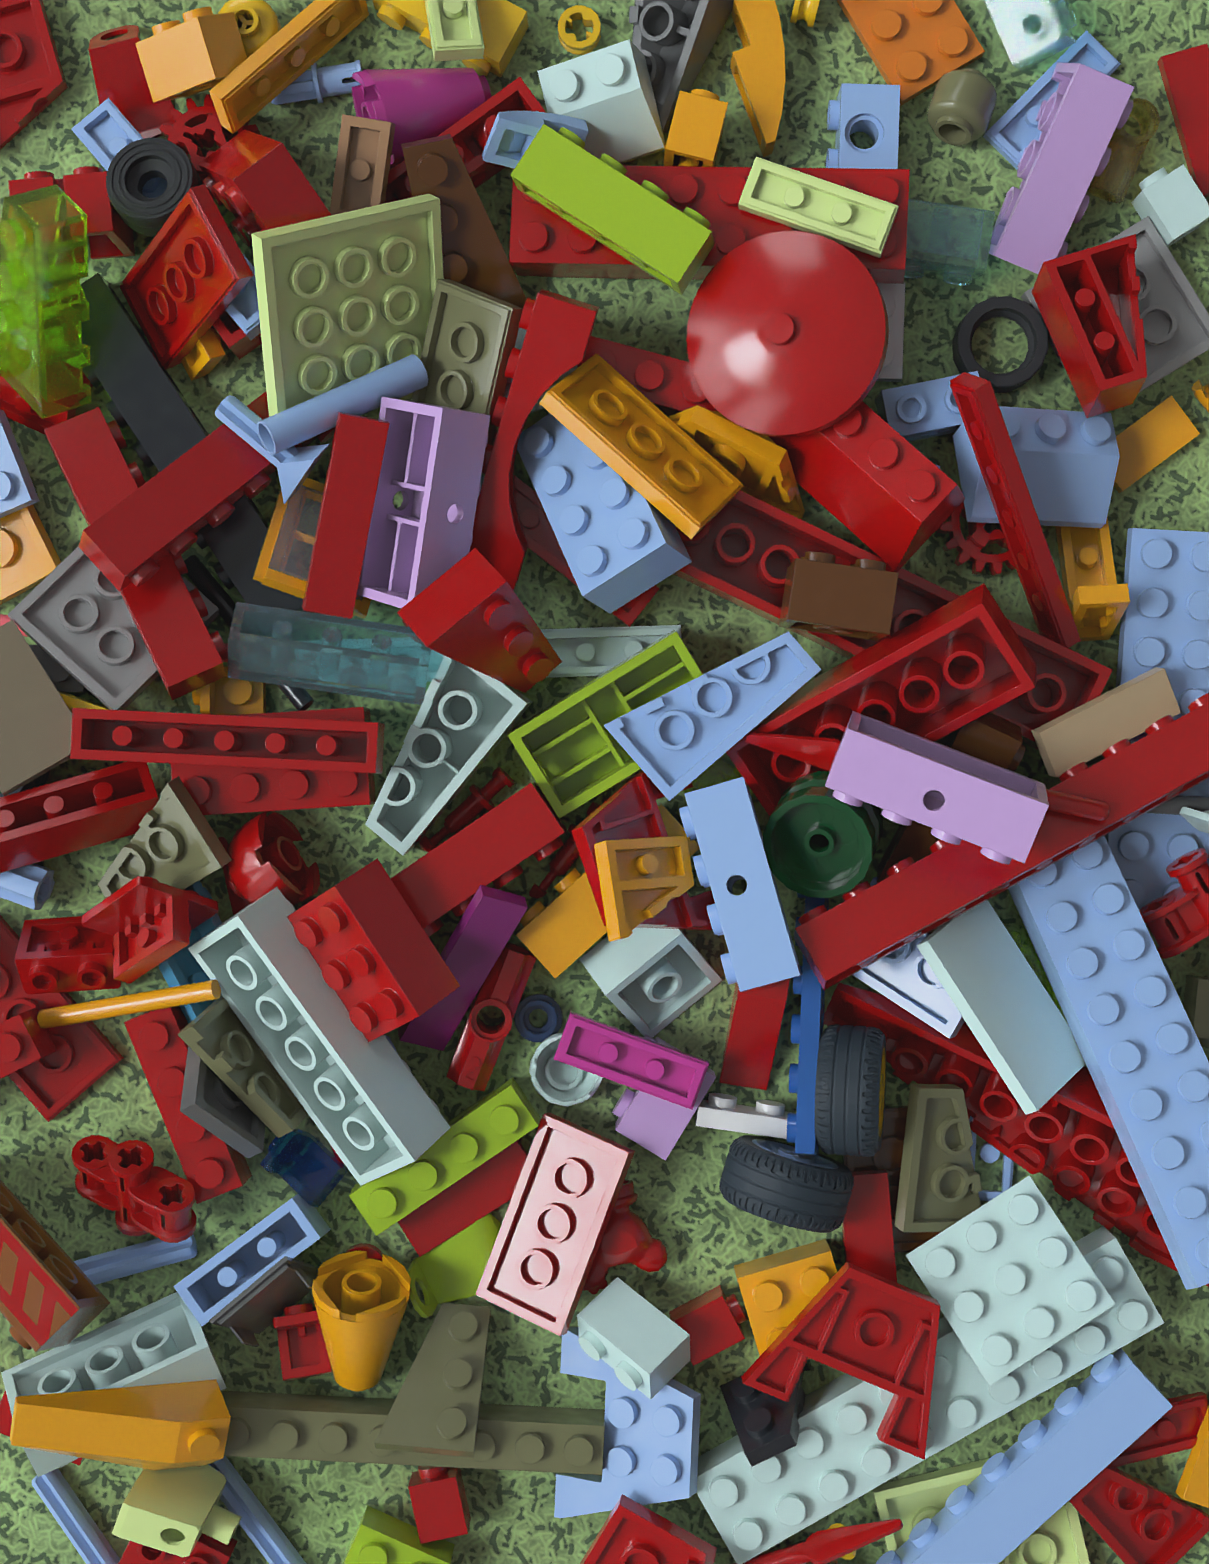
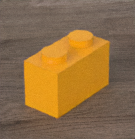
[135,7,247,103]
[663,89,728,167]

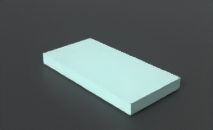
[917,900,1086,1115]

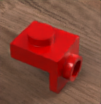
[273,1304,333,1381]

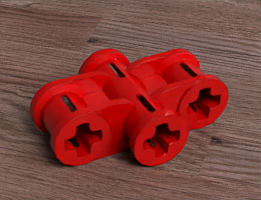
[1139,848,1209,959]
[71,1135,197,1243]

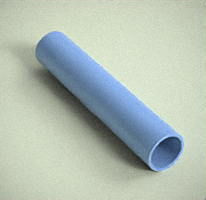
[257,354,428,455]

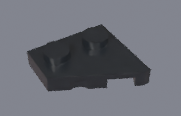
[720,1360,811,1467]

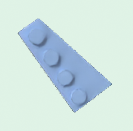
[604,631,821,801]

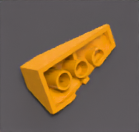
[10,1379,231,1471]

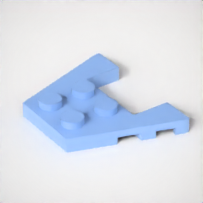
[554,1327,701,1518]

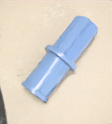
[271,60,362,105]

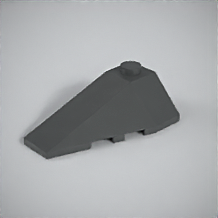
[629,0,734,133]

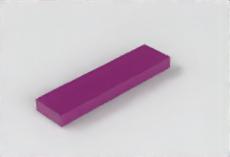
[397,885,528,1051]

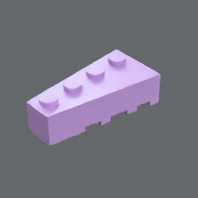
[985,62,1134,274]

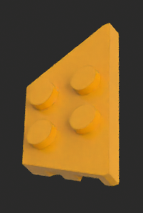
[669,405,805,519]

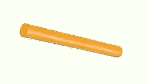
[37,980,221,1029]

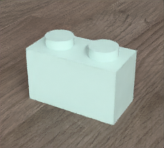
[577,1277,690,1400]

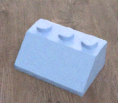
[953,406,1120,528]

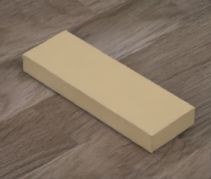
[1032,667,1181,777]

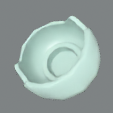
[529,1033,603,1107]

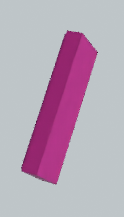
[554,1011,709,1110]

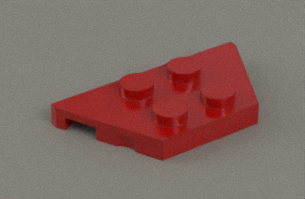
[0,0,68,150]

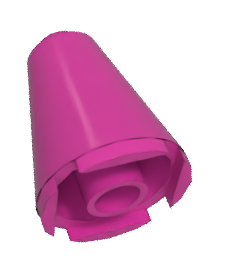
[352,68,492,169]

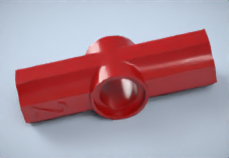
[446,942,537,1091]

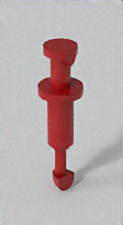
[419,766,515,852]
[529,802,600,899]

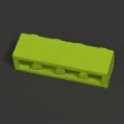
[511,124,715,295]
[349,1077,540,1236]

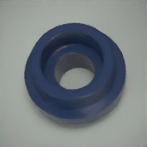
[514,994,563,1042]

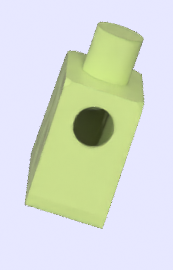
[112,1464,241,1557]

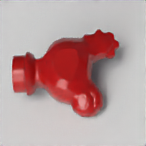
[583,1180,668,1295]

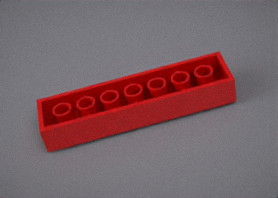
[509,166,910,284]

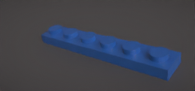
[787,893,829,1155]

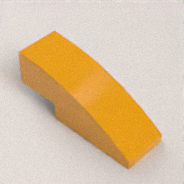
[730,0,786,157]

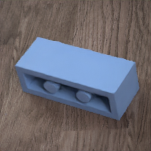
[173,1191,331,1326]

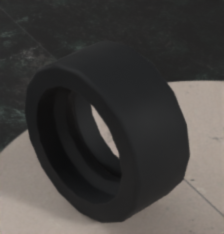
[952,296,1049,393]

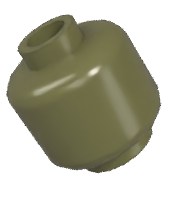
[927,68,997,146]

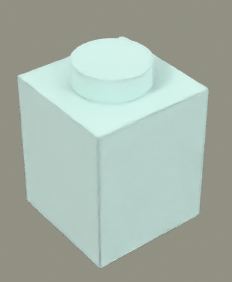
[1131,164,1209,247]

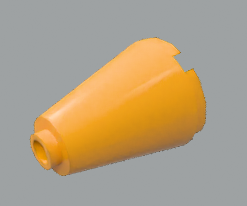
[312,1251,411,1392]

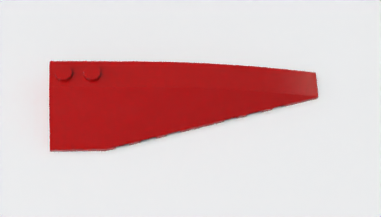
[824,982,1209,1287]

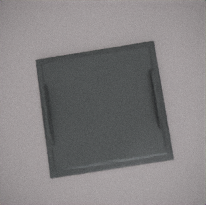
[209,1256,319,1347]

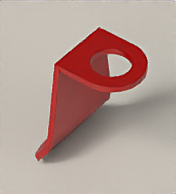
[88,25,175,139]

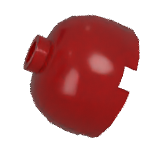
[227,812,320,906]

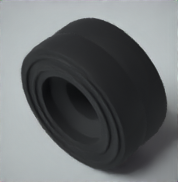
[106,138,202,237]

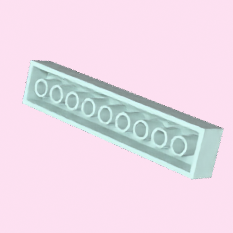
[696,1226,1164,1564]

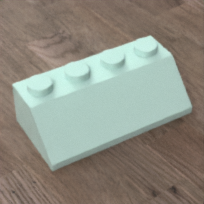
[1,1292,226,1477]

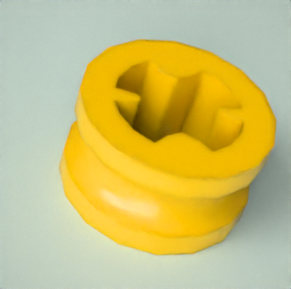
[790,0,820,28]
[558,5,601,55]

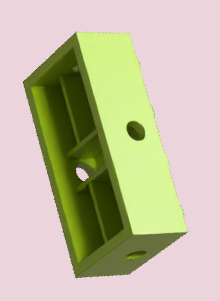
[508,630,703,819]

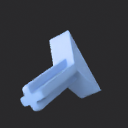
[215,395,329,504]

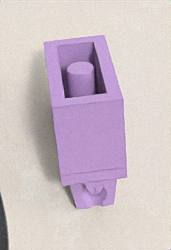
[612,1034,716,1161]

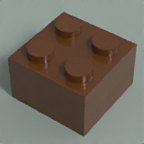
[779,551,899,641]

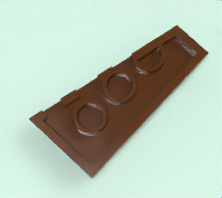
[401,134,526,308]

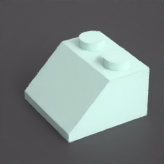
[537,39,666,164]
[580,928,722,1038]

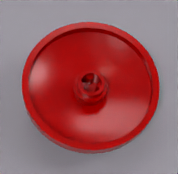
[686,231,889,437]

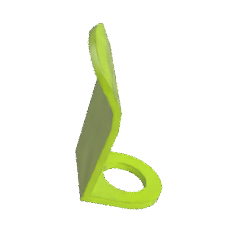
[407,1213,502,1318]

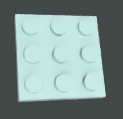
[905,1176,1116,1386]

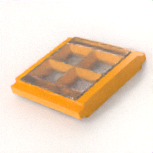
[253,478,371,618]

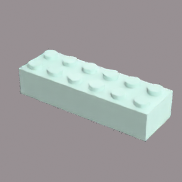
[188,887,451,1186]

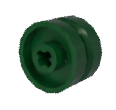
[763,771,883,898]

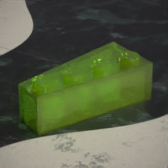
[0,184,91,419]

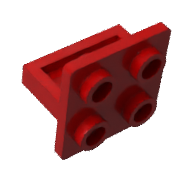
[82,876,218,984]

